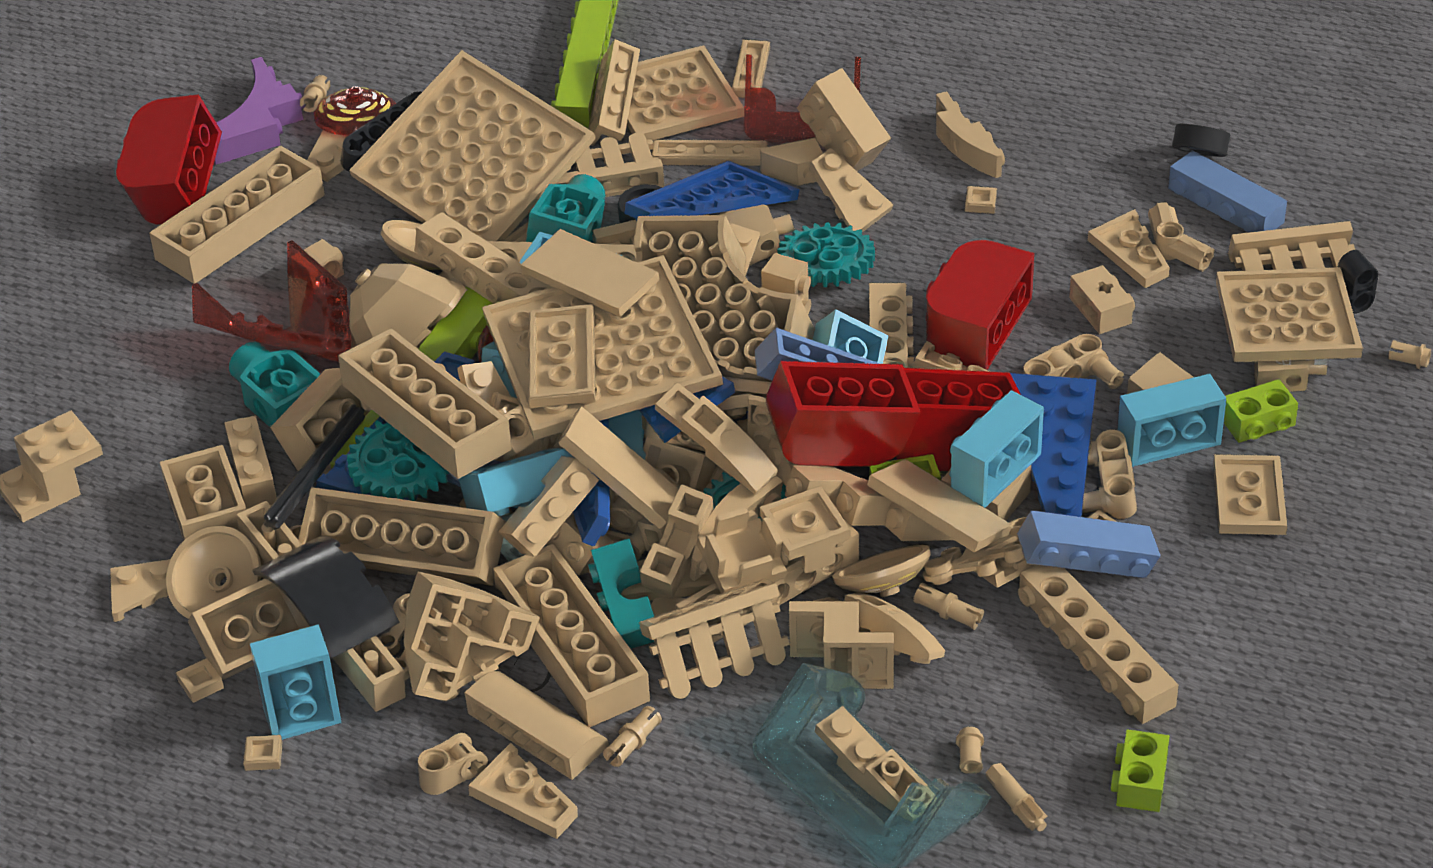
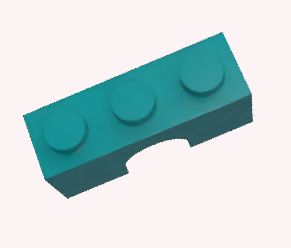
[588,538,654,649]

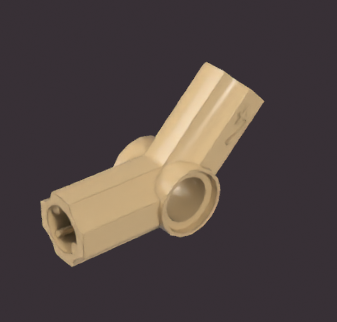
[1148,202,1214,272]

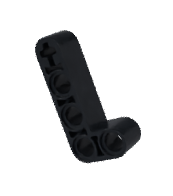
[340,91,422,172]
[1337,250,1378,314]

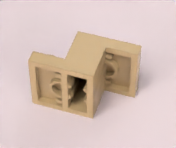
[0,410,103,522]
[789,601,894,689]

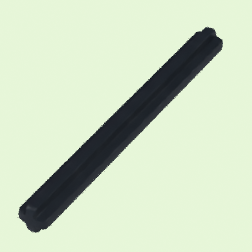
[264,404,365,530]

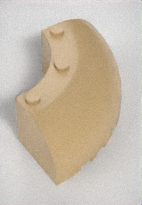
[634,215,815,382]

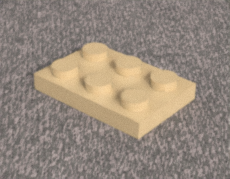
[1213,455,1287,535]

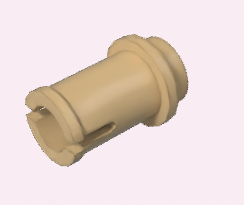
[1389,340,1431,369]
[956,727,984,773]

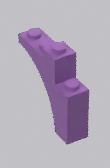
[214,57,305,165]

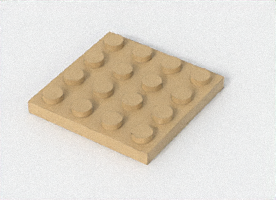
[627,45,744,140]
[1216,267,1363,362]

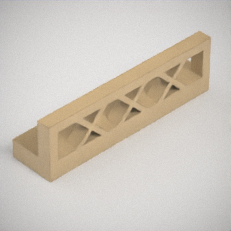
[588,39,640,146]

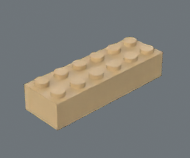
[149,146,325,284]
[338,328,511,479]
[298,487,506,586]
[493,543,650,728]

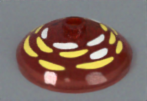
[313,87,396,136]

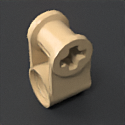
[418,733,488,795]

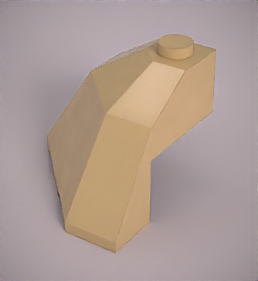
[349,263,467,347]
[404,571,540,701]

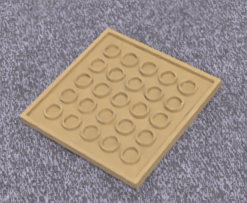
[349,50,596,241]
[482,255,723,440]

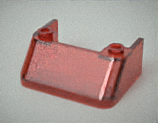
[744,54,862,143]

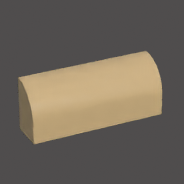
[464,671,609,780]

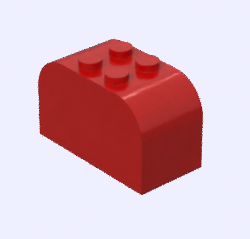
[116,94,222,225]
[926,240,1035,370]
[766,361,921,466]
[896,368,1021,471]

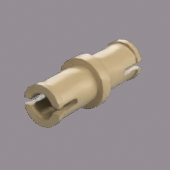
[300,75,330,112]
[913,583,984,630]
[603,706,662,767]

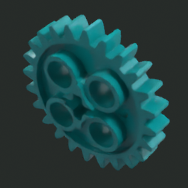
[777,222,875,287]
[347,420,451,501]

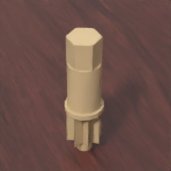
[986,763,1047,831]

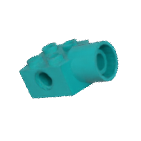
[526,174,606,243]
[229,342,320,427]

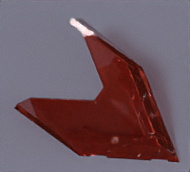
[192,240,351,362]

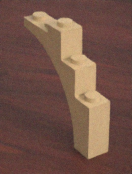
[765,436,953,541]

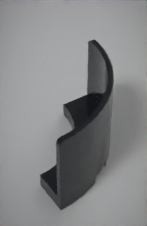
[252,536,400,658]

